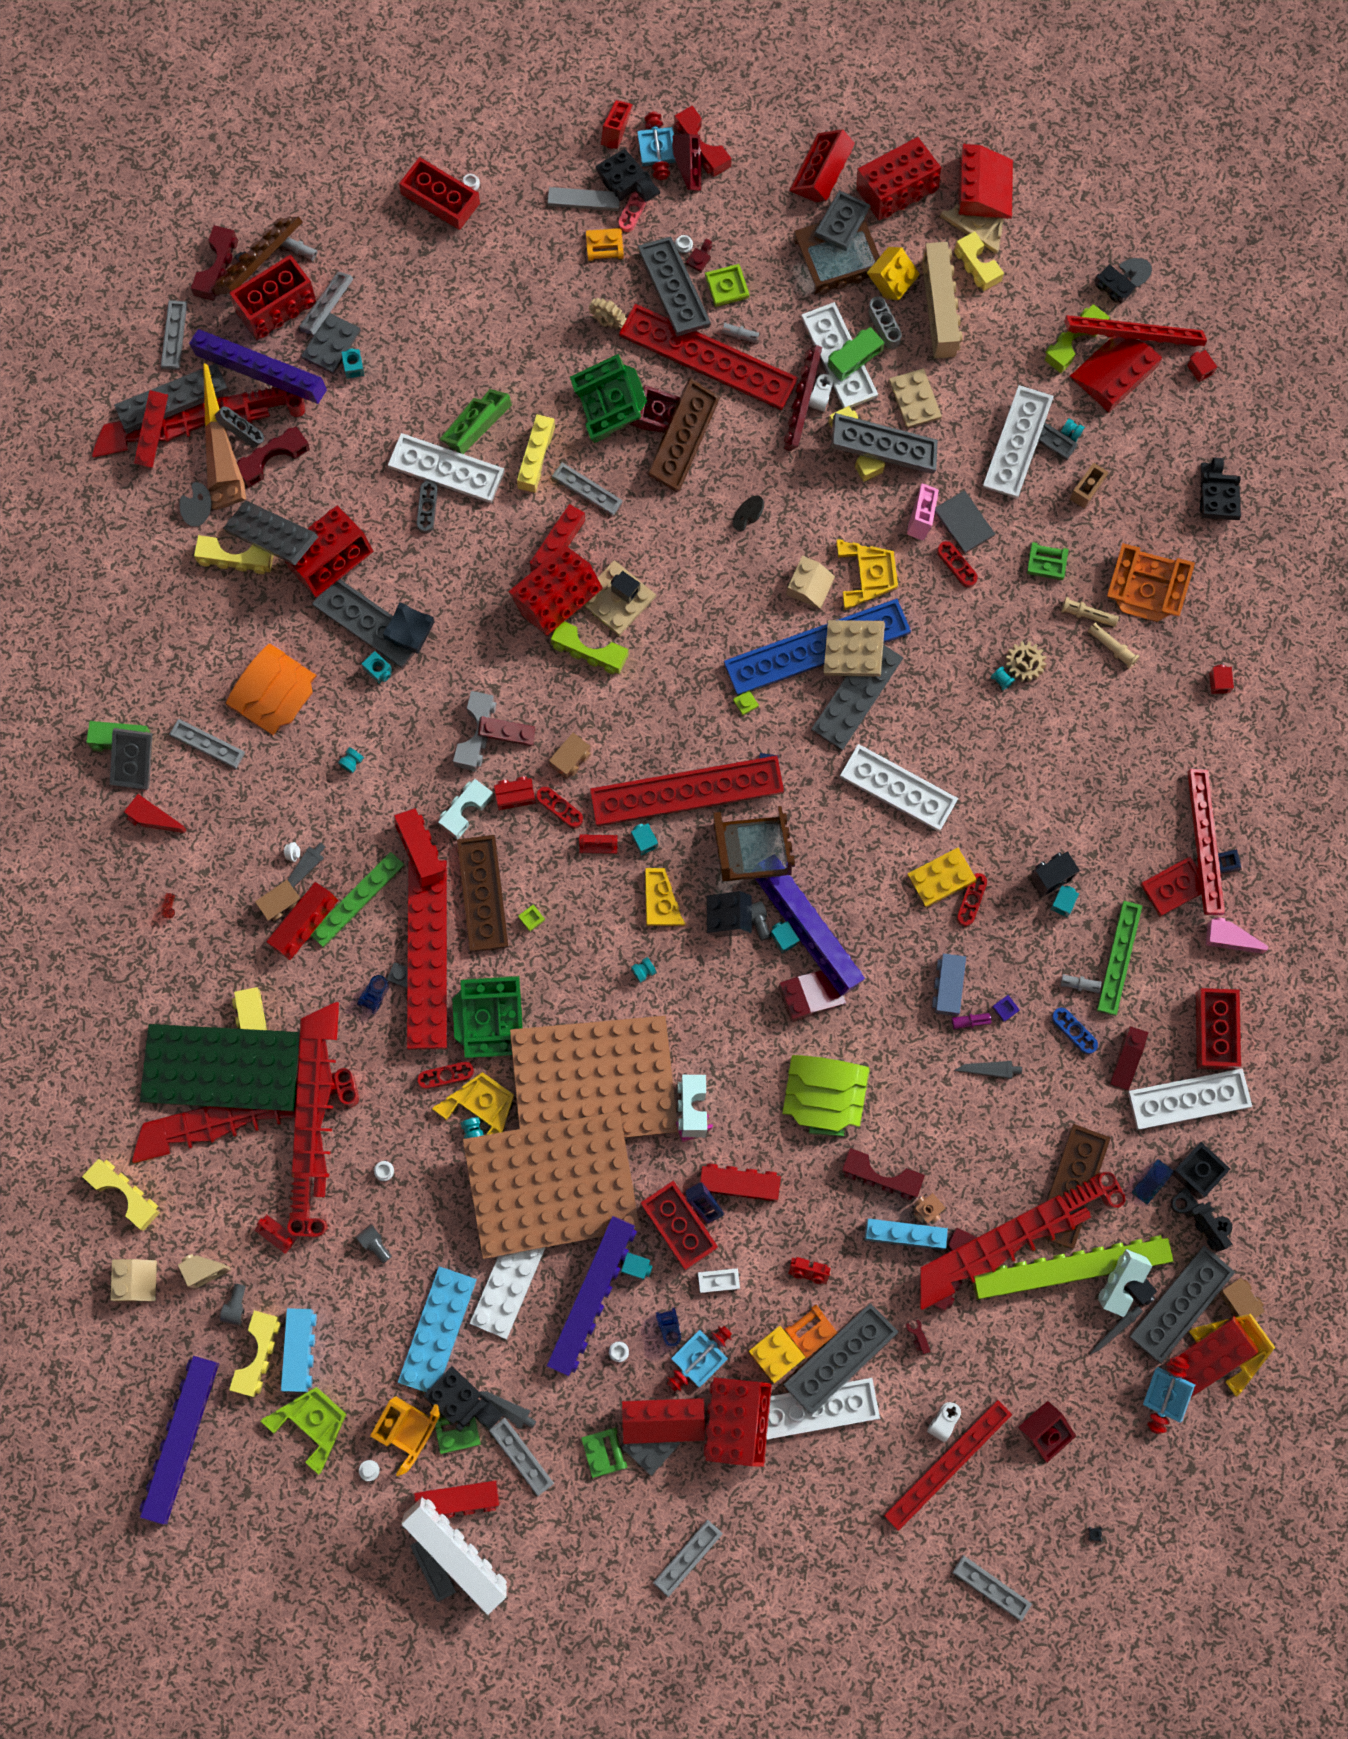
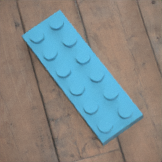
[398,1266,477,1392]

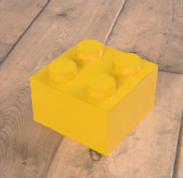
[867,247,920,300]
[748,1326,806,1384]

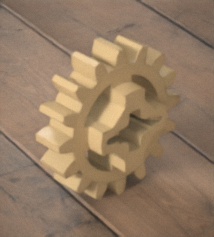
[588,298,627,330]
[1005,641,1047,682]

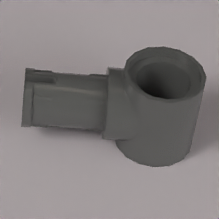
[752,901,772,941]
[356,1224,392,1264]
[220,1284,246,1326]

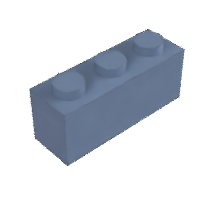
[932,953,966,1017]

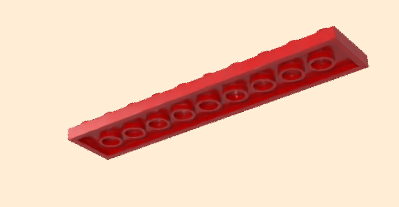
[619,304,798,410]
[590,755,784,826]
[407,860,447,1050]

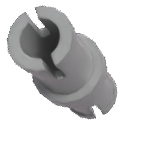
[280,237,318,261]
[721,323,759,344]
[1060,974,1101,994]

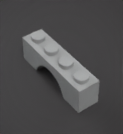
[453,691,497,771]

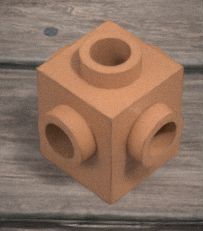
[913,1193,946,1225]

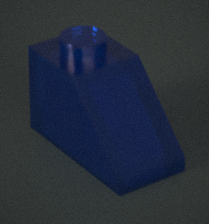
[1131,1159,1174,1205]

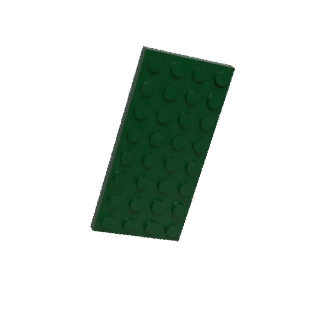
[139,1024,300,1112]

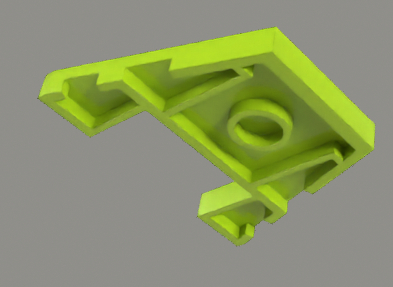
[261,1387,347,1475]

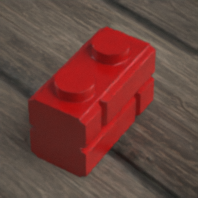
[494,776,536,811]

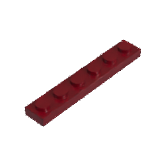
[784,345,822,451]

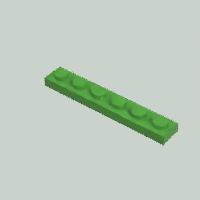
[311,852,405,948]
[1097,901,1142,1016]

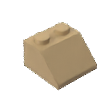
[786,556,835,609]
[178,1254,231,1289]
[111,1259,157,1302]

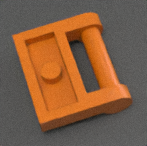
[784,1304,838,1358]

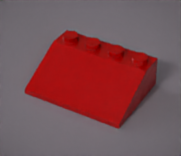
[958,144,1013,219]
[1069,336,1162,413]

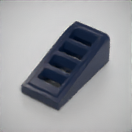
[1218,849,1242,874]
[686,1182,724,1224]

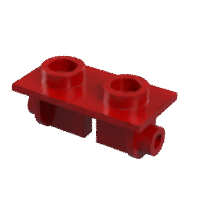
[579,834,618,854]
[254,1214,298,1254]
[788,1257,831,1284]

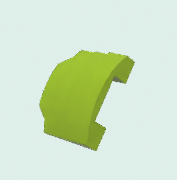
[782,1055,870,1132]

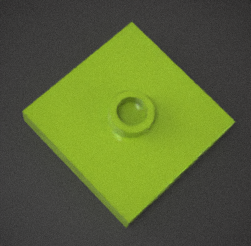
[705,264,750,307]

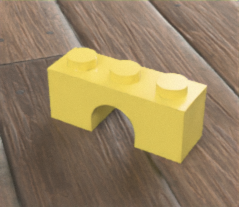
[954,231,1004,291]

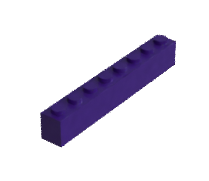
[189,329,327,404]
[751,855,865,996]
[547,1216,637,1376]
[139,1356,220,1525]

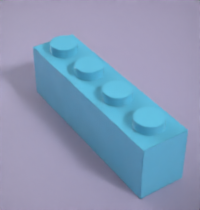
[864,1219,948,1250]
[281,1308,317,1392]

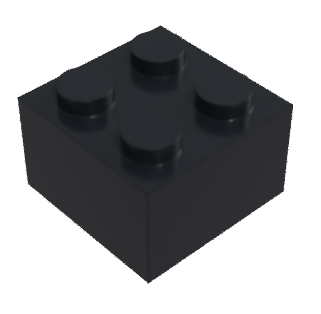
[1029,851,1080,898]
[707,891,752,937]
[1170,1142,1230,1200]

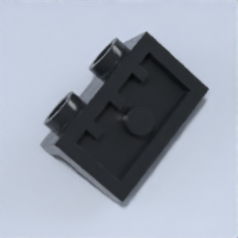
[1095,264,1137,304]

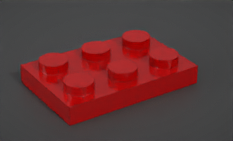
[1140,856,1202,917]

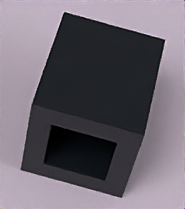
[611,571,641,604]
[1124,1279,1158,1306]

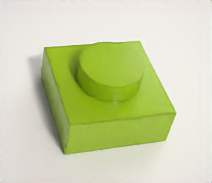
[733,691,759,716]
[518,904,545,932]

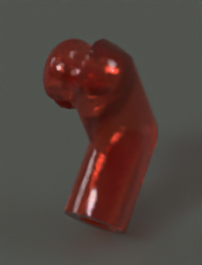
[161,893,176,918]

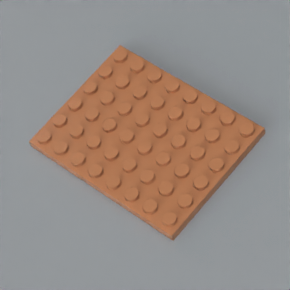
[510,1015,678,1138]
[463,1111,640,1259]

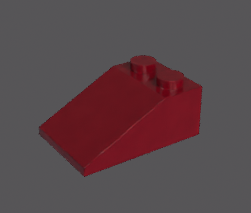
[630,385,680,433]
[778,970,846,1023]

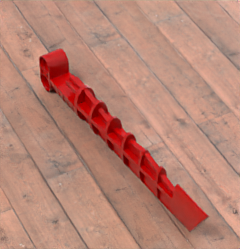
[92,386,305,458]
[287,1002,339,1237]
[132,1068,359,1163]
[920,1172,1125,1310]

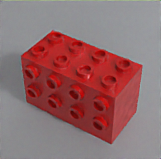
[856,137,941,221]
[229,254,317,341]
[285,505,374,597]
[508,545,603,636]
[704,1377,772,1467]

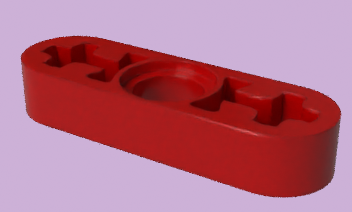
[937,541,978,588]
[537,787,583,829]
[957,873,987,927]
[417,1062,474,1089]

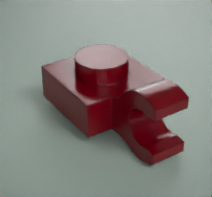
[686,238,713,273]
[905,1319,931,1355]

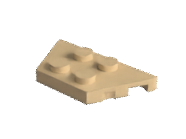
[940,205,1004,254]

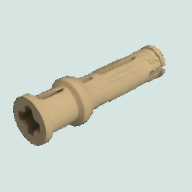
[1061,597,1119,628]
[1088,623,1140,669]

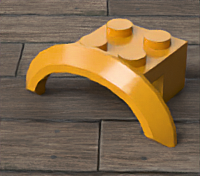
[370,1396,440,1476]

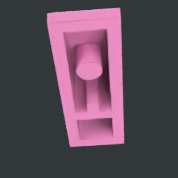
[907,484,939,541]
[1206,918,1268,954]

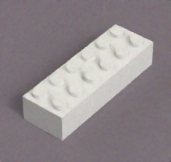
[402,1497,507,1615]

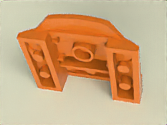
[1107,543,1195,622]
[226,643,317,735]

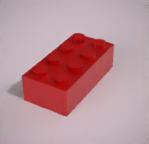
[399,157,480,230]
[1195,988,1241,1070]
[640,1181,718,1271]
[1166,1316,1259,1398]

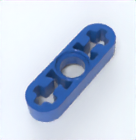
[1052,1008,1098,1054]

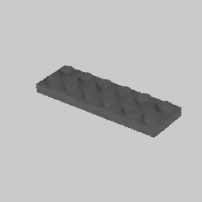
[637,236,711,336]
[114,363,229,434]
[831,413,938,474]
[223,500,318,565]
[312,579,415,669]
[811,644,904,751]
[1129,1246,1235,1364]
[783,1303,898,1416]

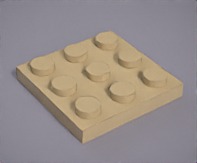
[583,560,656,636]
[824,620,885,676]

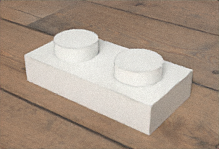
[698,1268,740,1293]

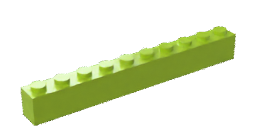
[973,1235,1174,1300]

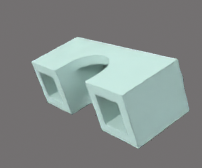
[438,779,494,840]
[677,1075,707,1137]
[1098,1249,1152,1317]

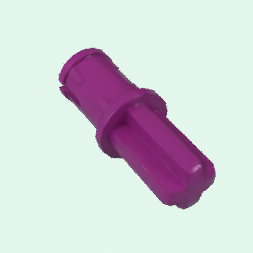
[952,1013,991,1030]

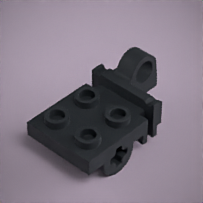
[595,148,660,203]
[1200,457,1241,520]
[1170,1188,1233,1252]
[423,1366,503,1432]

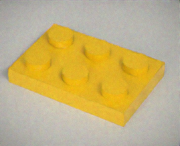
[908,847,977,908]

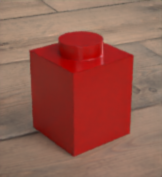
[1187,350,1218,382]
[1209,665,1234,694]

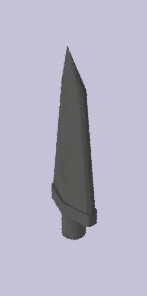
[288,843,326,888]
[953,1061,1022,1079]
[1089,1306,1143,1355]
[479,1391,537,1429]

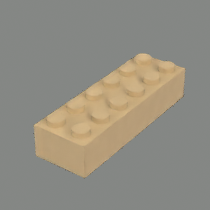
[922,242,962,358]

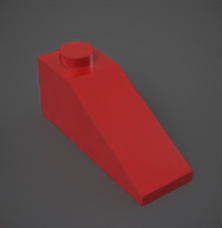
[600,100,633,149]
[124,794,187,833]

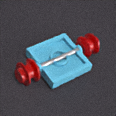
[637,111,676,180]
[667,1326,732,1392]
[1143,1356,1195,1434]

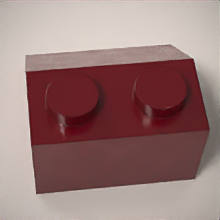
[1018,1401,1076,1463]

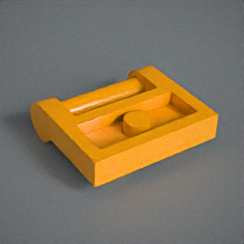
[586,228,624,261]

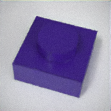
[992,995,1020,1023]

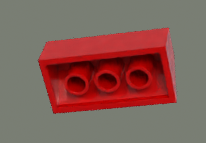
[789,129,855,202]
[622,1398,705,1444]

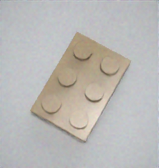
[889,368,942,429]

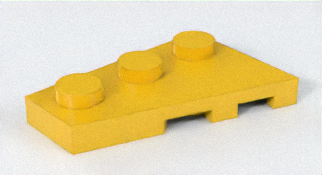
[645,868,685,926]

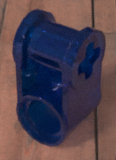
[357,975,389,1014]
[655,1307,681,1348]

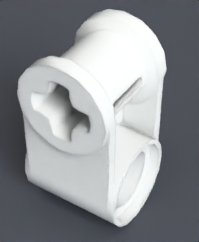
[808,374,833,412]
[927,1402,961,1443]

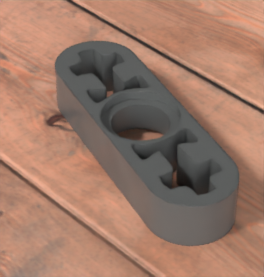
[215,407,264,447]
[417,481,438,534]

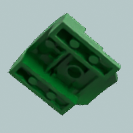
[570,354,647,443]
[452,975,523,1058]

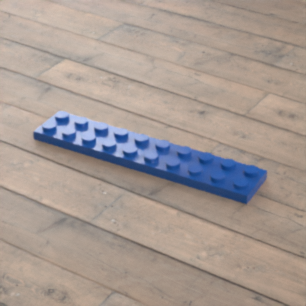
[724,599,911,696]

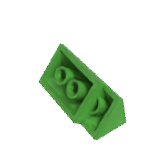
[440,389,512,454]

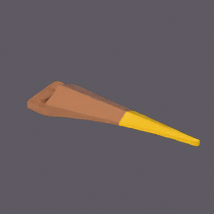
[203,363,246,510]

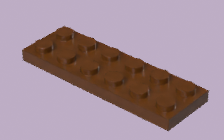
[211,216,303,295]
[647,378,720,492]
[457,835,509,953]
[1040,1124,1111,1250]

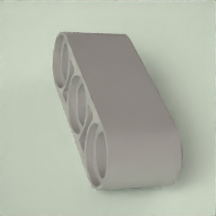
[868,296,902,349]

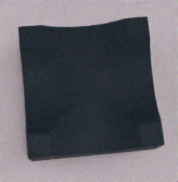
[383,602,435,654]

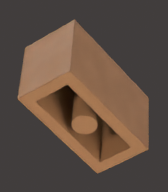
[1070,463,1109,509]
[549,733,591,779]
[255,880,301,921]
[1219,1277,1265,1319]

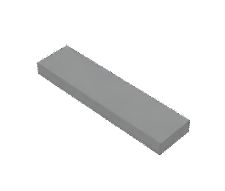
[548,187,620,211]
[298,272,353,335]
[161,300,187,370]
[552,463,623,517]
[169,719,245,769]
[489,1418,554,1496]
[653,1520,723,1597]
[952,1555,1032,1621]

